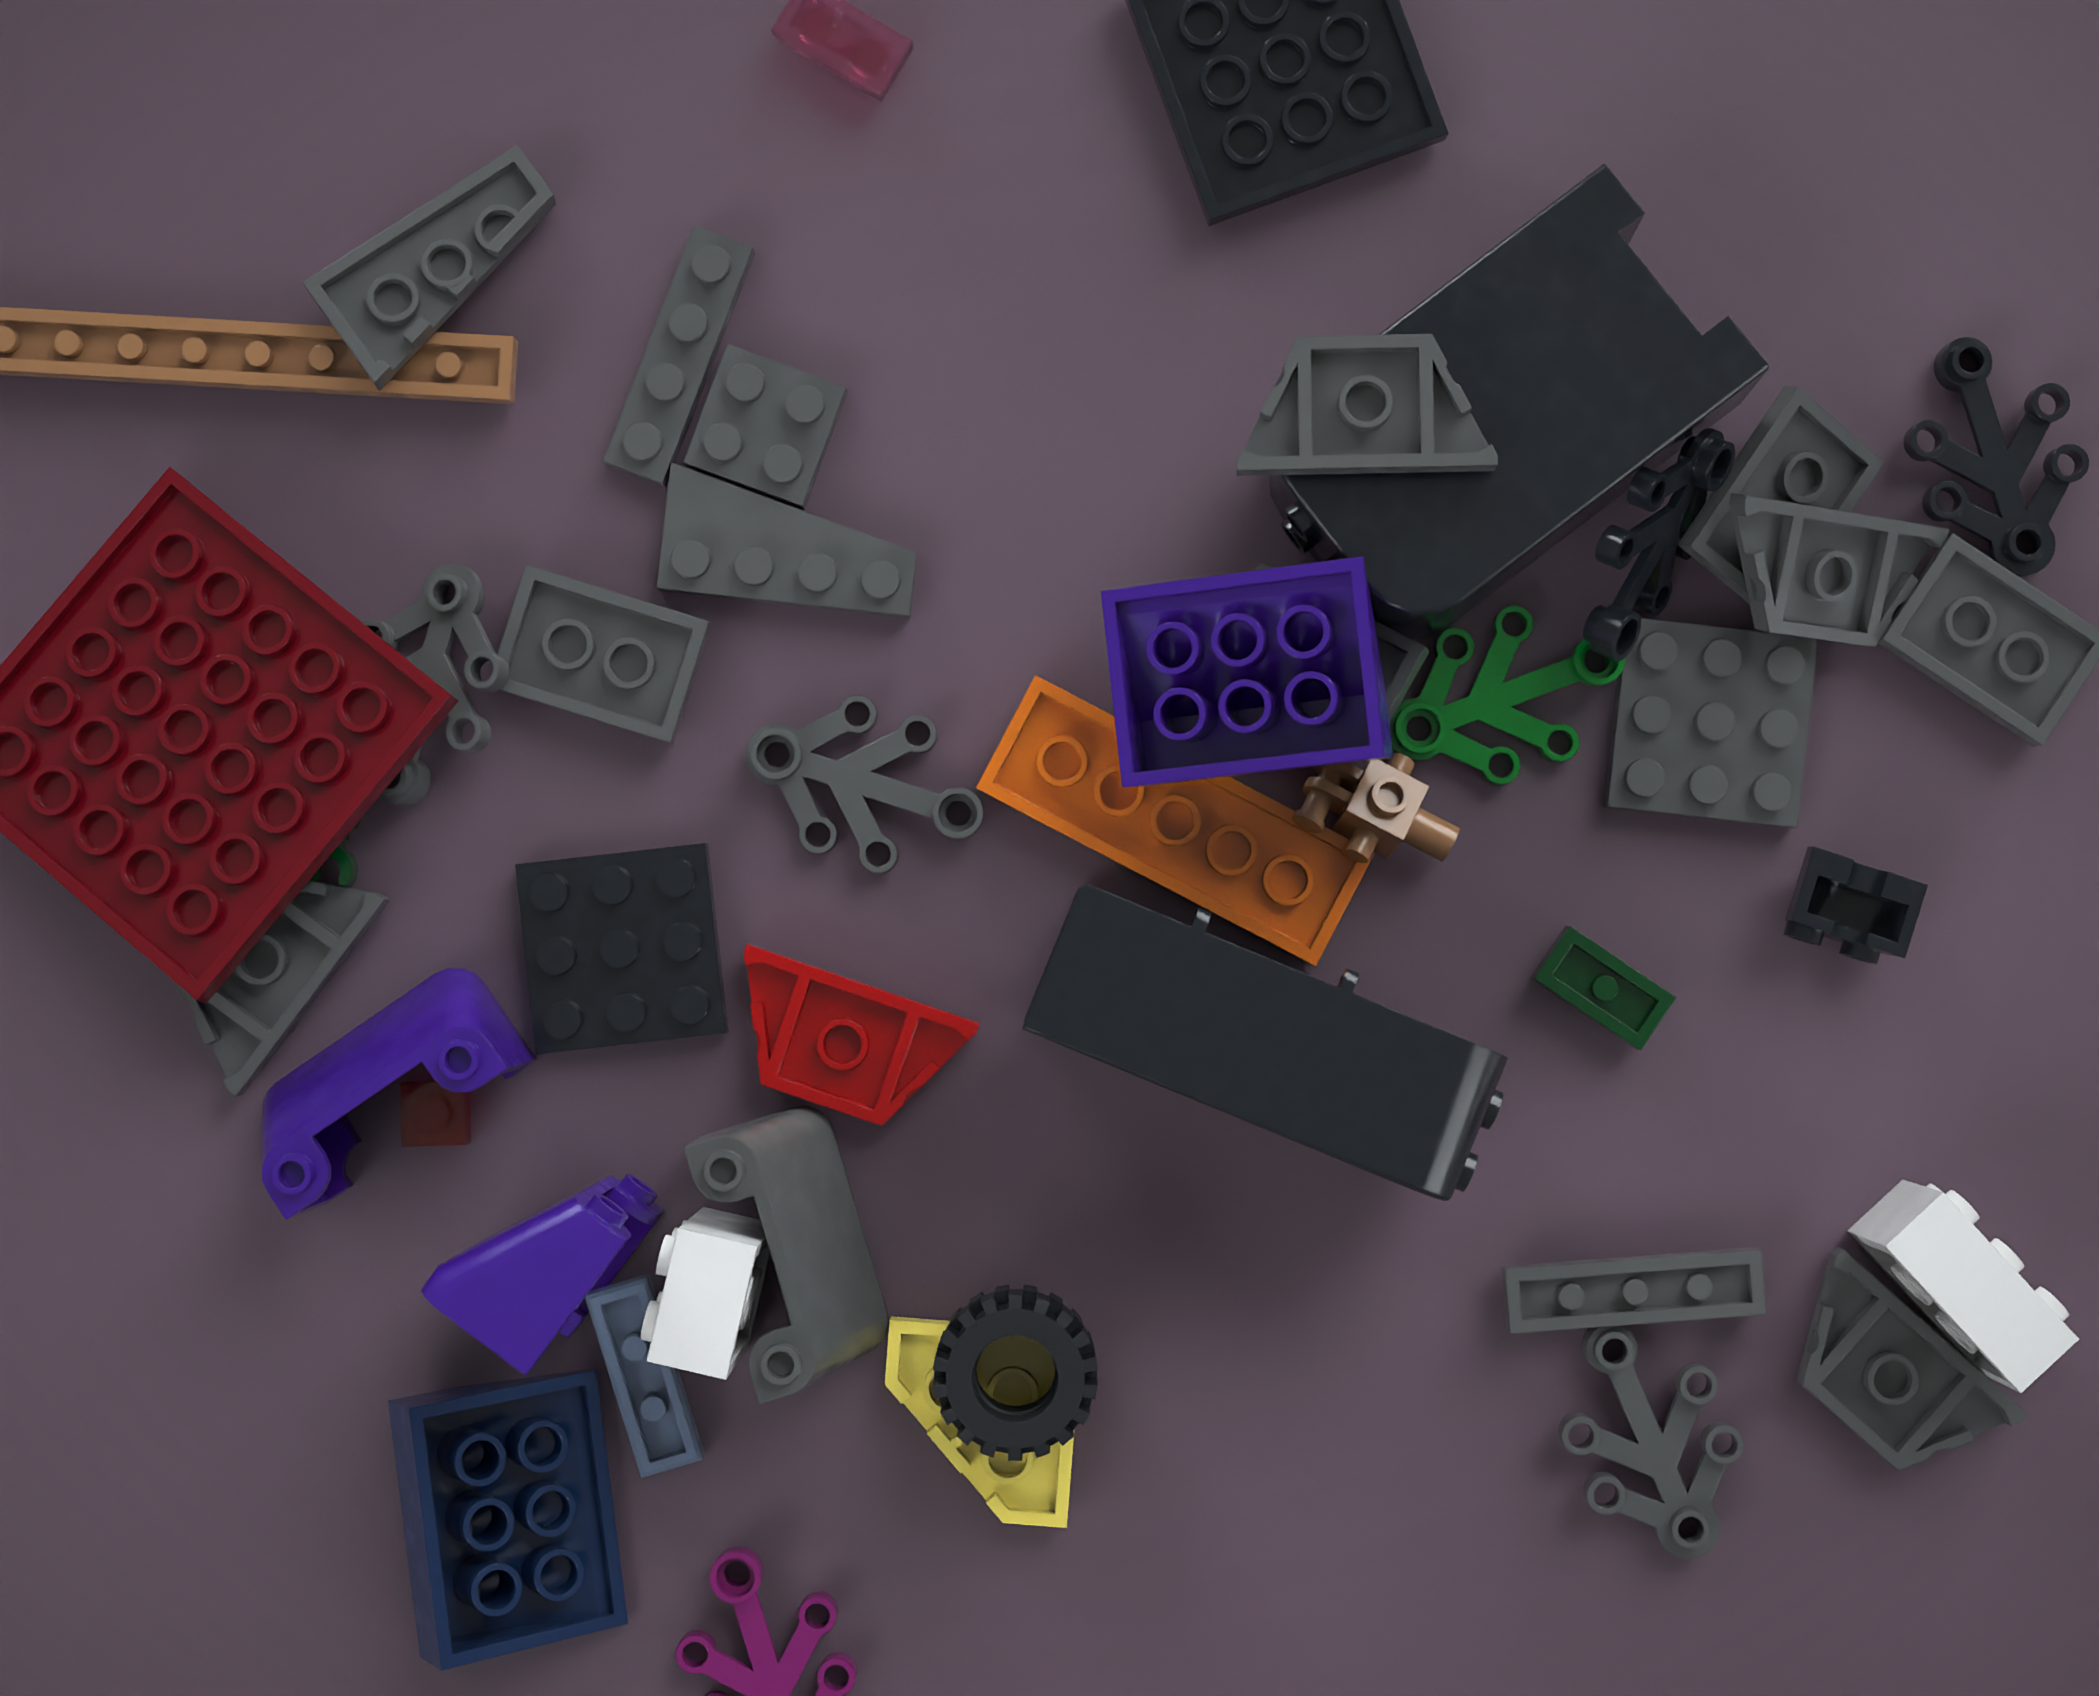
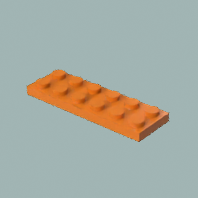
[976,675,1375,966]

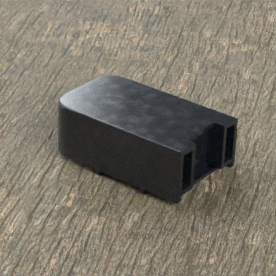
[1269,164,1769,639]
[1022,884,1508,1201]

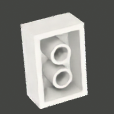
[1847,1179,2079,1393]
[641,1207,770,1380]

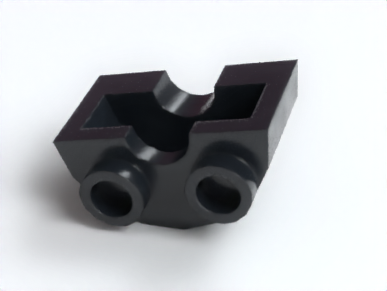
[1783,846,1928,965]

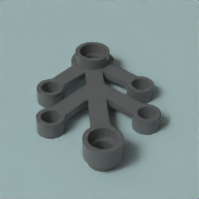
[362,563,509,806]
[745,695,984,874]
[1558,1325,1744,1559]

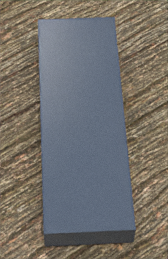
[585,1273,705,1478]

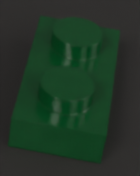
[1531,926,1677,1050]

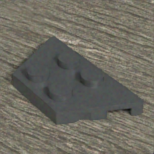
[1236,334,1498,476]
[1729,493,1949,647]
[174,881,391,1097]
[1796,1246,2029,1471]

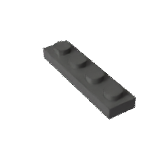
[603,225,755,487]
[1501,1247,1767,1334]

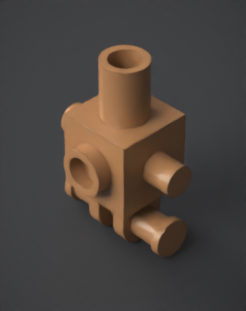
[1293,753,1460,863]

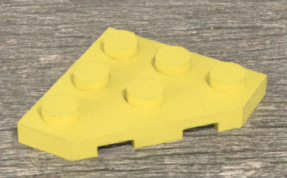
[885,1316,1074,1528]

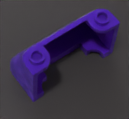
[262,968,537,1220]
[421,1173,664,1375]

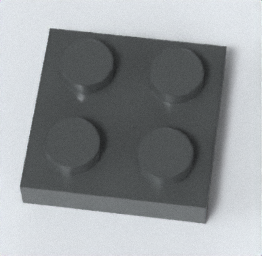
[683,344,848,509]

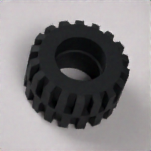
[933,1284,1098,1461]

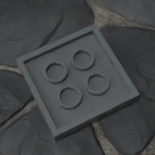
[1603,618,1818,828]

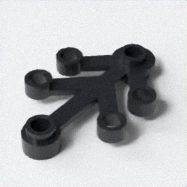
[1903,337,2089,577]
[1583,428,1735,661]

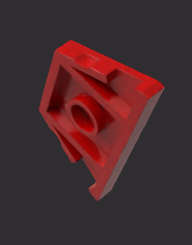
[743,944,980,1126]

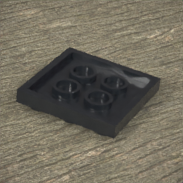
[515,843,729,1054]

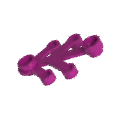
[676,1546,857,1696]

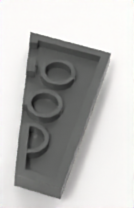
[302,145,556,391]
[657,462,917,618]

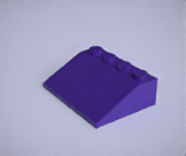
[1101,556,1393,787]

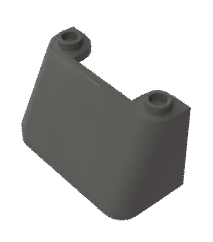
[683,1106,889,1405]

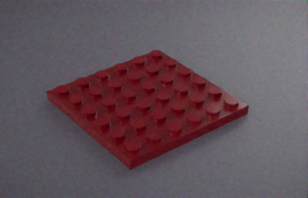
[0,467,458,1003]

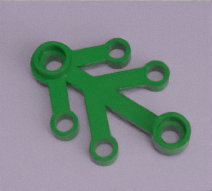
[1389,605,1625,785]

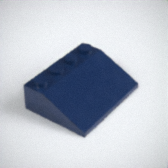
[388,1369,628,1671]

